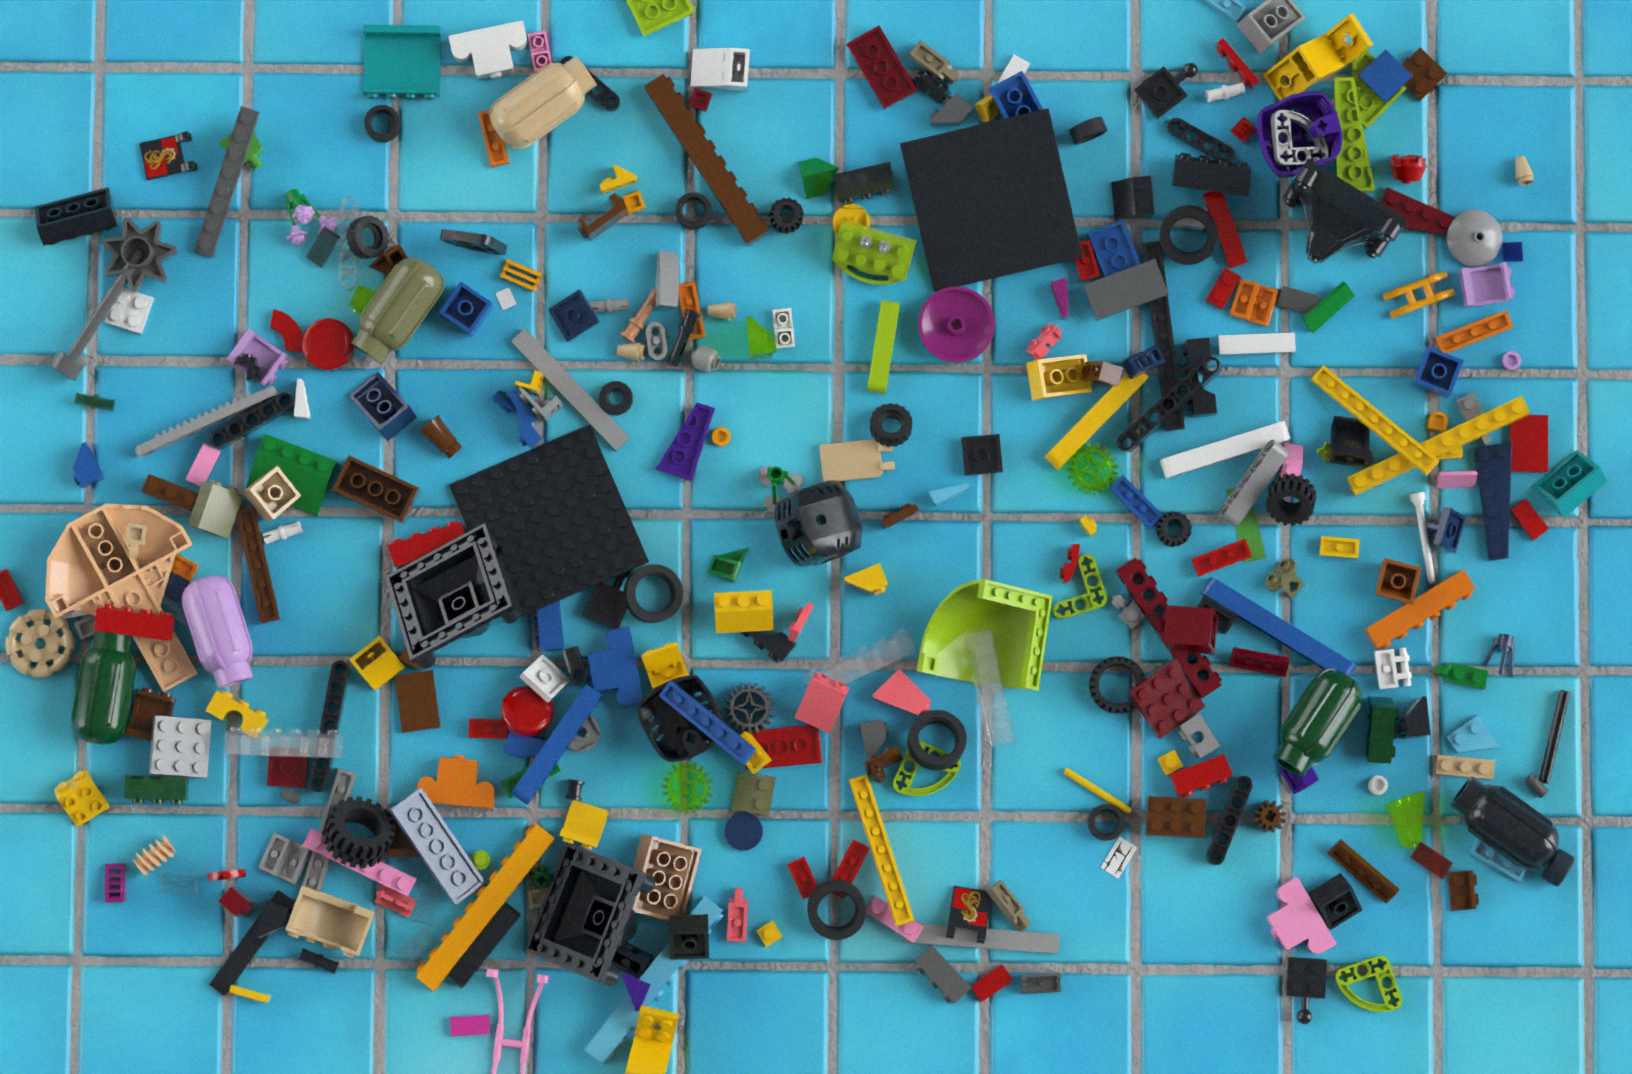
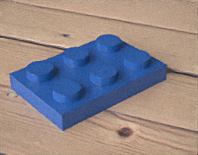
[1087,220,1141,277]

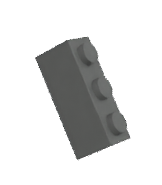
[914,945,971,1004]

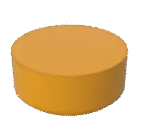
[711,427,731,447]

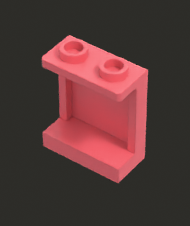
[794,672,849,733]

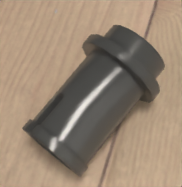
[1524,773,1549,798]

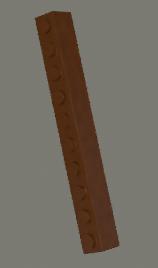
[644,74,768,246]

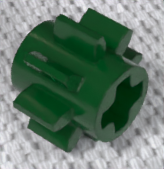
[529,863,553,889]

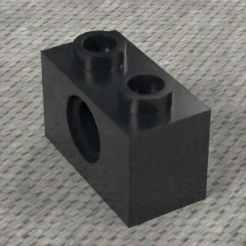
[610,942,653,979]

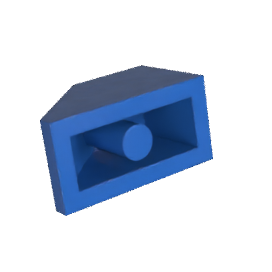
[72,442,105,488]

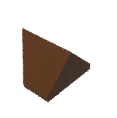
[369,244,407,275]

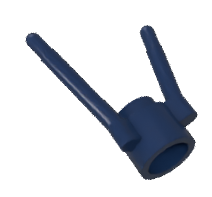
[1483,634,1515,677]

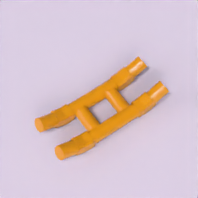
[1382,271,1455,319]

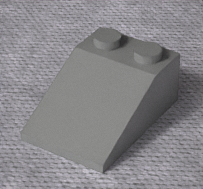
[1237,0,1306,54]

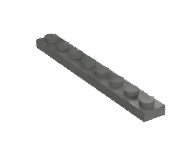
[194,106,260,257]

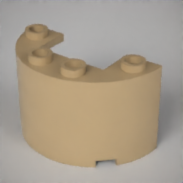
[285,886,375,958]

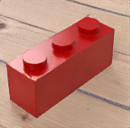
[1169,754,1232,798]

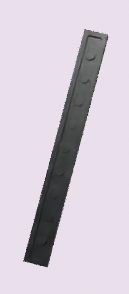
[1141,241,1185,432]

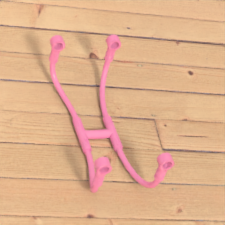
[486,968,549,1074]

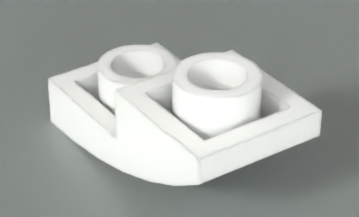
[772,307,795,349]

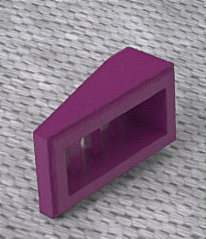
[1051,277,1068,320]
[105,863,127,903]

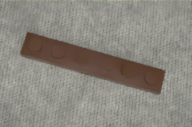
[236,508,281,624]

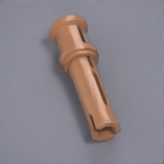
[619,288,657,343]

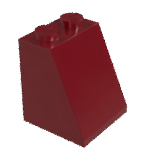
[1161,605,1218,655]

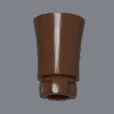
[419,415,462,459]

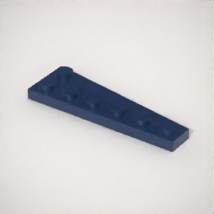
[1474,442,1512,561]

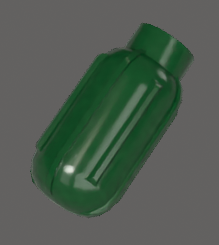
[71,631,136,745]
[1273,669,1362,778]

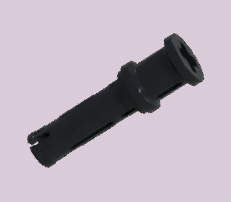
[667,308,701,367]

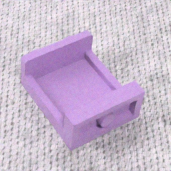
[1458,262,1515,308]
[227,328,288,387]

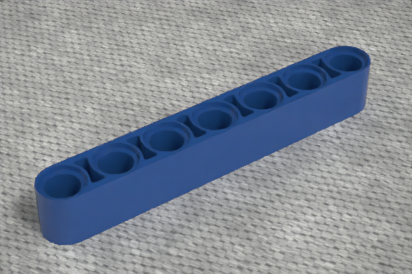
[511,684,603,805]

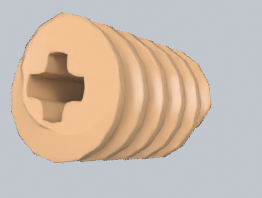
[133,835,177,876]

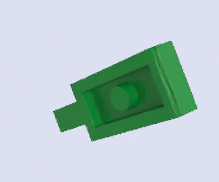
[1433,663,1489,690]

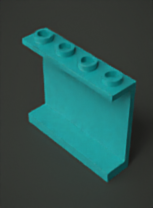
[362,25,441,100]

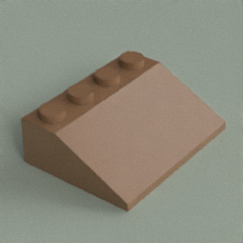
[633,834,702,921]

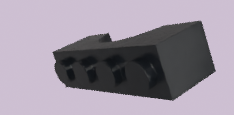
[1182,338,1217,418]
[740,631,797,663]

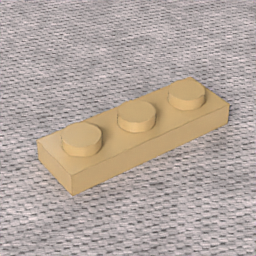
[1435,755,1495,780]

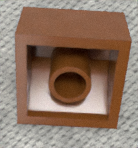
[1375,558,1422,605]

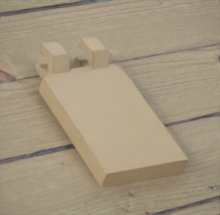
[819,439,895,482]

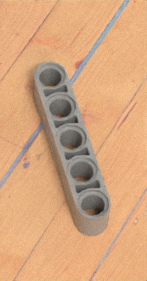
[1218,439,1289,527]

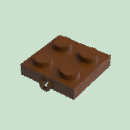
[1402,47,1447,101]

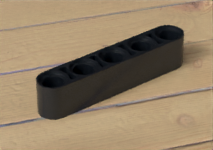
[209,392,295,449]
[1205,776,1253,865]
[447,902,521,989]

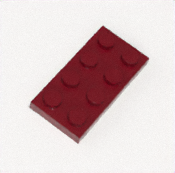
[846,25,917,110]

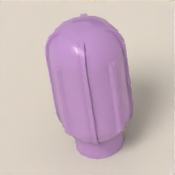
[182,575,254,689]

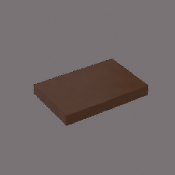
[395,670,441,733]

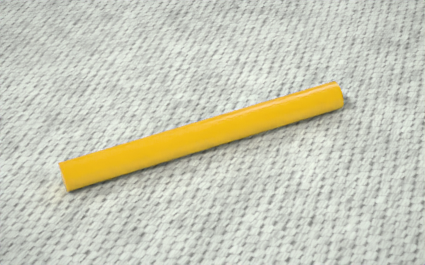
[1063,768,1132,815]

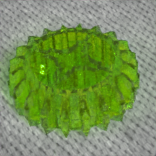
[1067,443,1119,495]
[662,761,714,814]

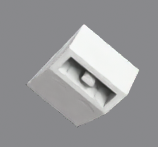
[690,48,750,91]

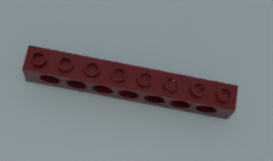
[1115,557,1222,699]

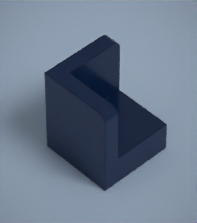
[164,574,190,603]

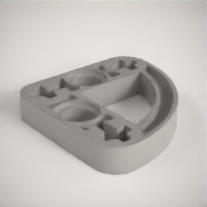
[1271,110,1328,166]

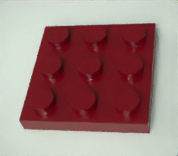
[1128,659,1206,739]

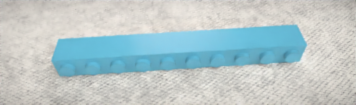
[584,896,724,1064]

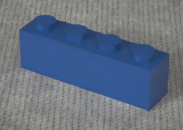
[534,601,564,652]

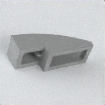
[655,251,679,309]

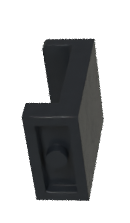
[1329,416,1371,468]

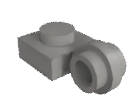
[1110,594,1145,630]

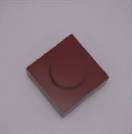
[688,87,713,112]

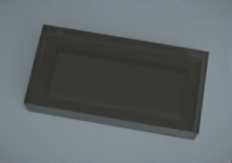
[306,226,340,268]

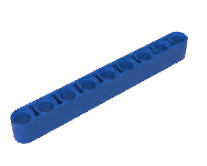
[1200,577,1357,676]

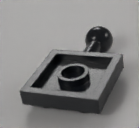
[1134,63,1198,120]
[582,570,631,630]
[1286,957,1327,1025]

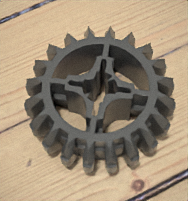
[723,682,775,734]

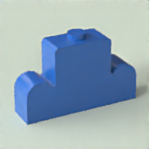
[587,627,643,706]

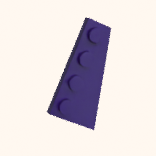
[655,403,715,481]

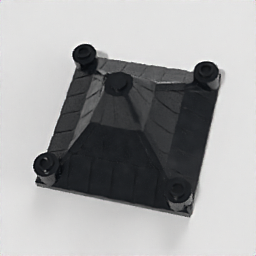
[1283,159,1408,264]
[385,523,521,669]
[524,842,655,986]

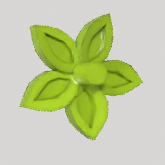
[1316,441,1330,462]

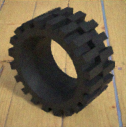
[322,796,396,868]

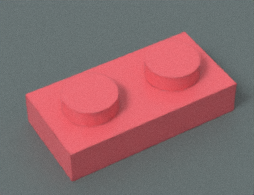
[788,602,814,642]

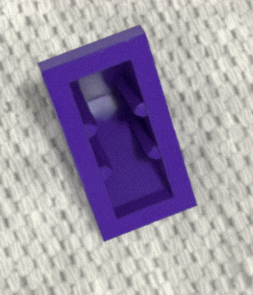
[622,974,651,1011]

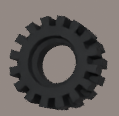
[769,197,804,234]
[1156,511,1192,547]

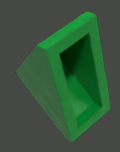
[798,158,839,199]
[707,547,749,583]

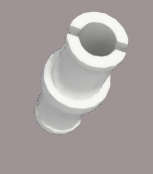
[1205,82,1245,103]
[263,521,303,545]

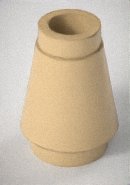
[1514,156,1534,186]
[708,301,736,320]
[617,343,646,361]

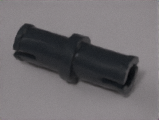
[298,948,339,974]

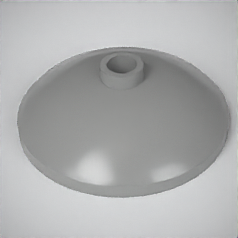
[1447,210,1503,267]

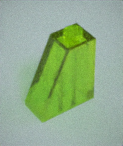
[1384,791,1424,850]

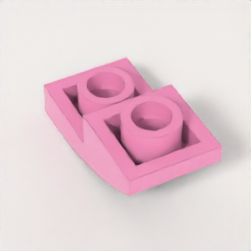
[527,30,552,72]
[185,443,221,487]

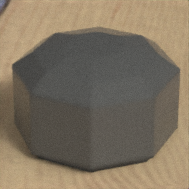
[281,788,301,804]

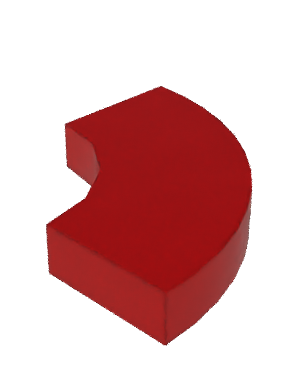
[270,309,303,354]

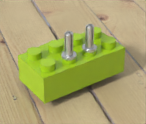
[832,220,917,285]

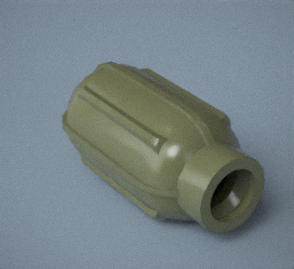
[351,257,444,364]

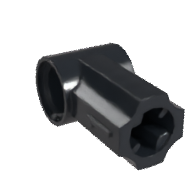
[562,646,588,686]

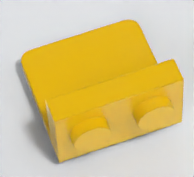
[641,642,689,690]
[54,769,109,826]
[559,800,608,850]

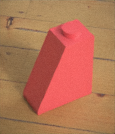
[872,668,932,716]

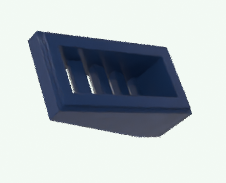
[1122,345,1166,379]

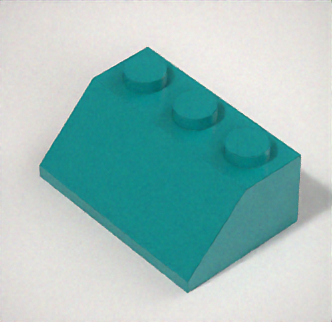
[1534,450,1607,518]

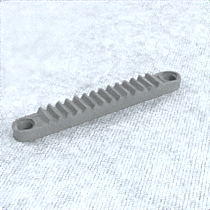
[134,386,278,458]

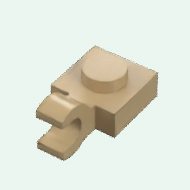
[125,523,147,557]

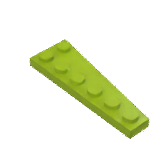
[1334,77,1375,191]

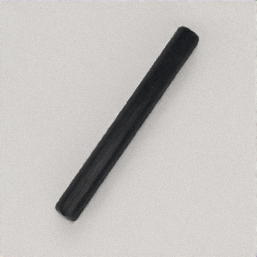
[1539,690,1570,784]

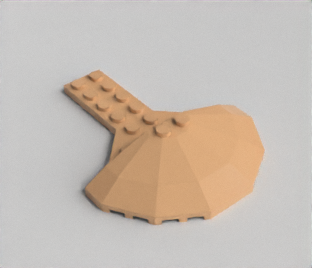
[45,503,198,692]

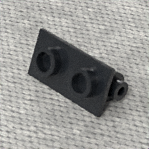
[912,70,952,104]

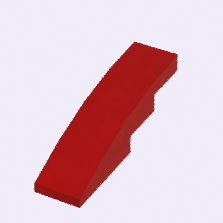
[1202,191,1247,268]

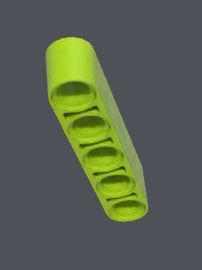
[867,300,900,394]

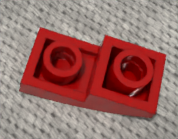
[1059,544,1080,584]

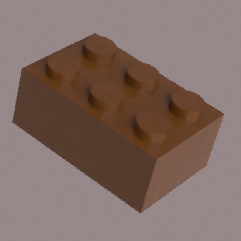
[1144,796,1206,839]

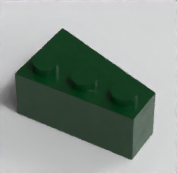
[1366,696,1399,764]
[124,775,189,804]

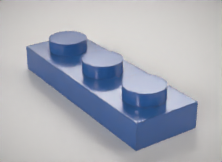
[1109,475,1163,529]

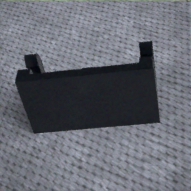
[1197,595,1238,634]

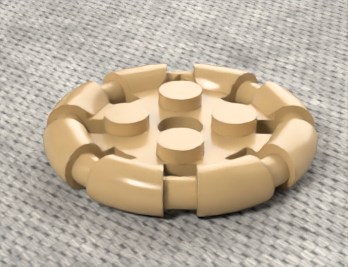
[5,609,75,678]

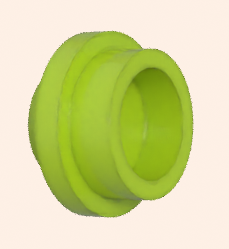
[471,850,490,870]

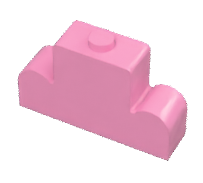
[1266,877,1337,954]

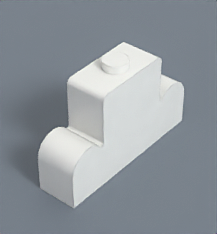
[449,20,527,79]

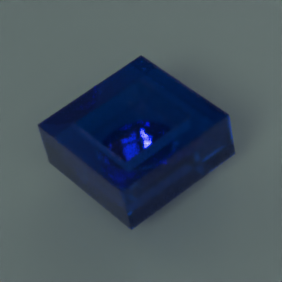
[1502,242,1523,262]

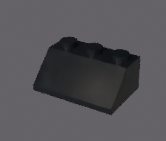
[833,162,895,205]

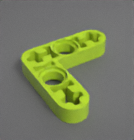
[1053,554,1107,619]

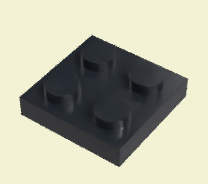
[961,434,1003,476]

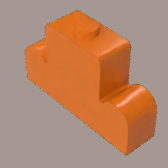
[417,755,496,809]

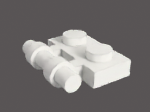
[1374,648,1412,690]

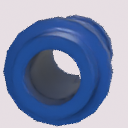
[492,390,515,414]

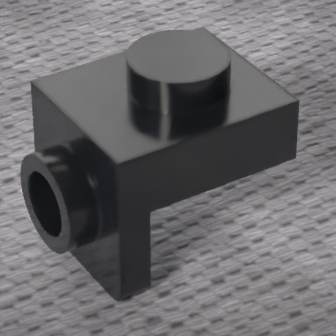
[236,354,260,383]

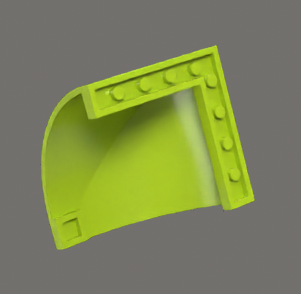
[917,579,1053,691]

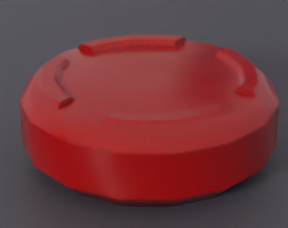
[302,318,355,371]
[500,686,554,737]

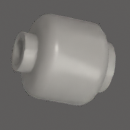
[691,345,720,373]

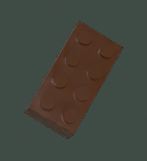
[332,455,420,524]

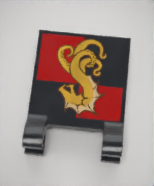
[140,131,198,181]
[946,886,991,944]

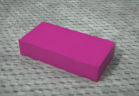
[450,1015,490,1036]

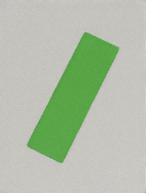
[1226,488,1266,563]

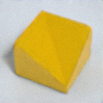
[974,96,1000,122]

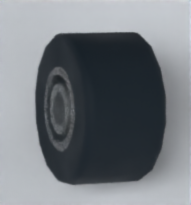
[1541,848,1575,887]

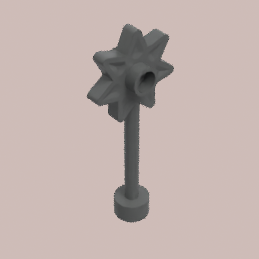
[49,217,178,381]

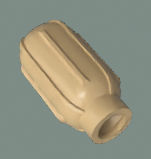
[489,56,597,149]

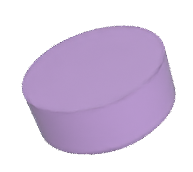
[1501,351,1521,371]

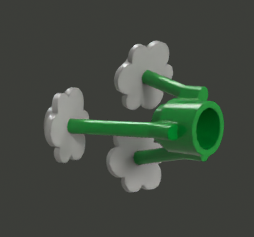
[758,466,804,513]

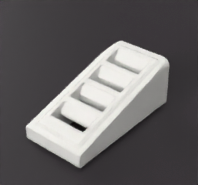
[294,378,311,420]

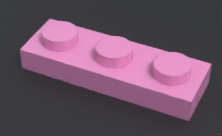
[866,895,924,943]

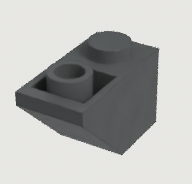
[930,93,973,127]

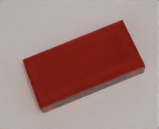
[1409,841,1453,879]

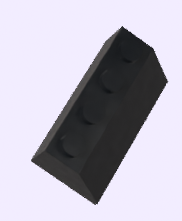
[1172,153,1251,197]
[35,187,118,246]

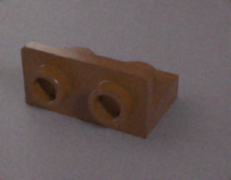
[1447,870,1479,911]

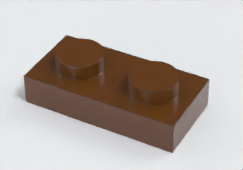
[881,503,919,529]

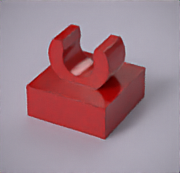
[1230,117,1257,144]

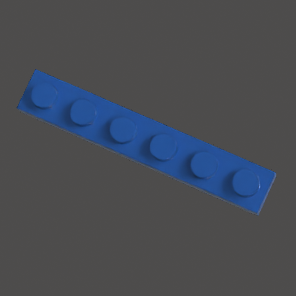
[659,681,756,765]

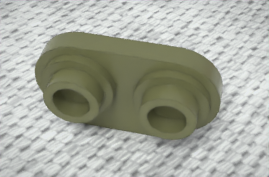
[1265,559,1304,598]

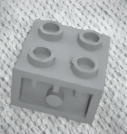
[519,387,563,422]

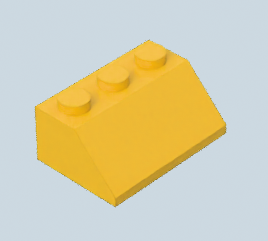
[714,590,774,633]

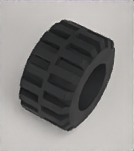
[1266,473,1316,526]

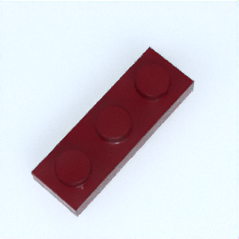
[1229,647,1290,677]

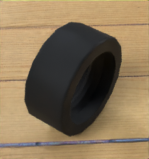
[364,105,401,142]
[1069,116,1107,145]
[676,192,711,230]
[1088,804,1125,841]

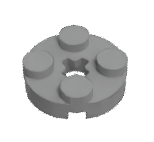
[568,716,601,752]

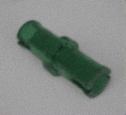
[74,392,115,412]

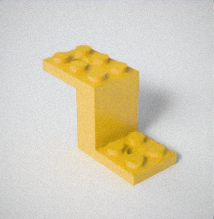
[1263,13,1374,101]
[625,1005,679,1074]

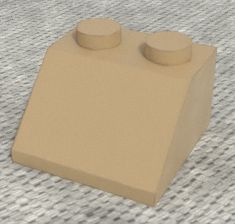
[242,466,301,522]

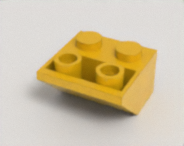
[349,636,405,691]

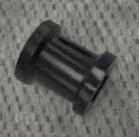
[565,779,585,801]

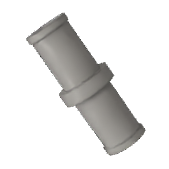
[590,298,629,313]

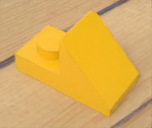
[599,164,638,195]

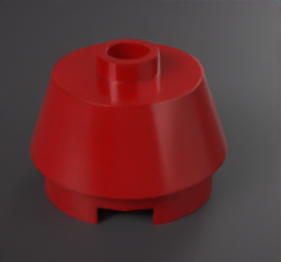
[1389,154,1427,184]

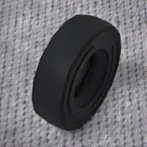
[599,381,633,415]

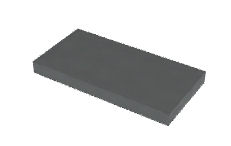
[1083,259,1168,321]

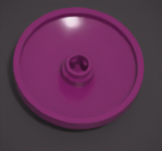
[918,286,995,363]

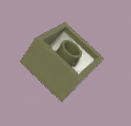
[731,771,776,816]

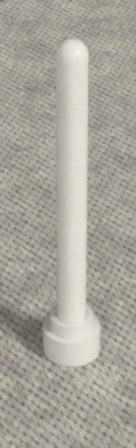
[1410,492,1435,584]

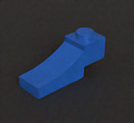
[506,387,542,448]

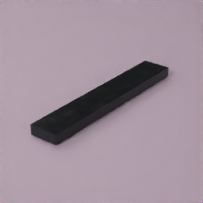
[209,890,294,996]

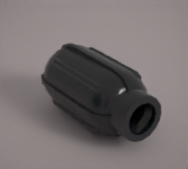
[1450,776,1559,871]

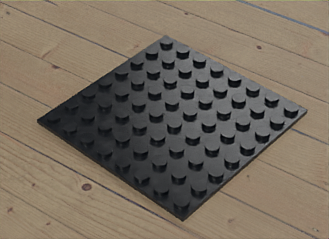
[900,108,1083,292]
[449,425,649,618]

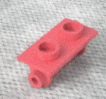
[1025,323,1062,360]
[374,884,417,918]

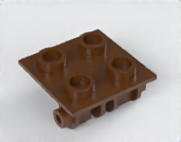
[863,746,903,783]

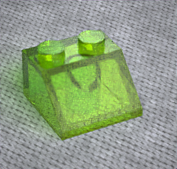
[746,316,776,360]

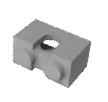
[1178,713,1220,759]

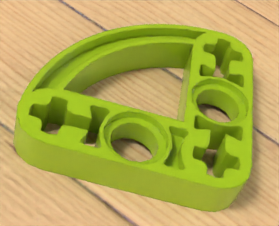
[893,741,961,796]
[1334,955,1402,1012]

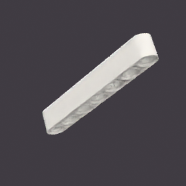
[1160,421,1291,479]

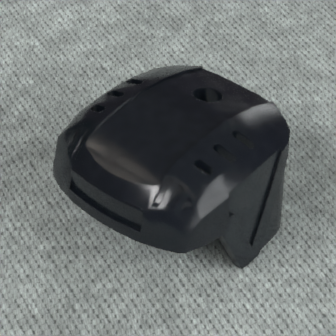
[775,480,863,566]
[637,675,723,762]

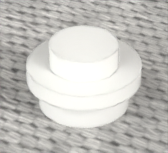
[1368,775,1388,795]

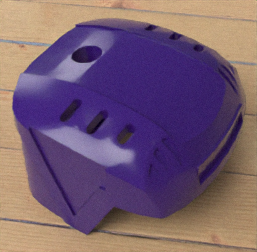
[1257,92,1343,178]

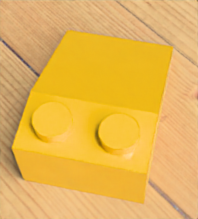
[1026,354,1092,401]

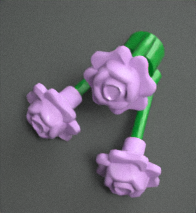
[285,189,338,246]

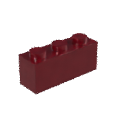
[218,887,256,917]

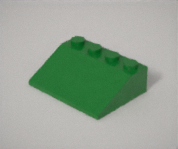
[246,433,338,516]

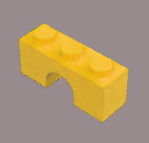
[205,690,269,740]

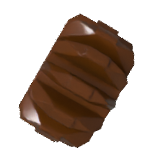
[1253,800,1286,833]

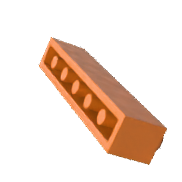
[1364,569,1476,650]

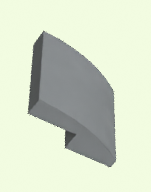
[258,833,312,885]

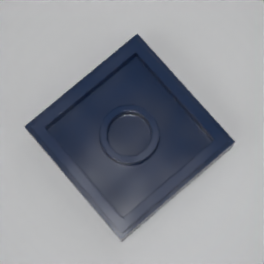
[548,289,600,342]

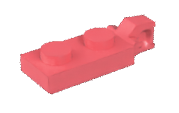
[727,888,748,942]

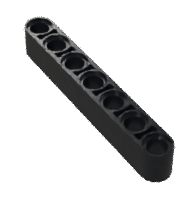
[1117,357,1222,452]
[309,660,350,792]

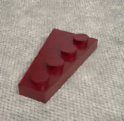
[1380,187,1455,236]

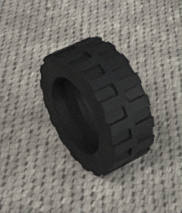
[346,215,389,259]
[870,403,912,447]

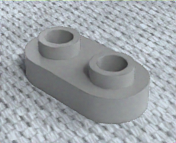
[646,322,668,361]

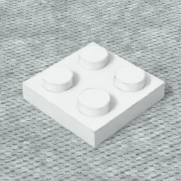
[104,288,154,334]
[520,654,571,702]

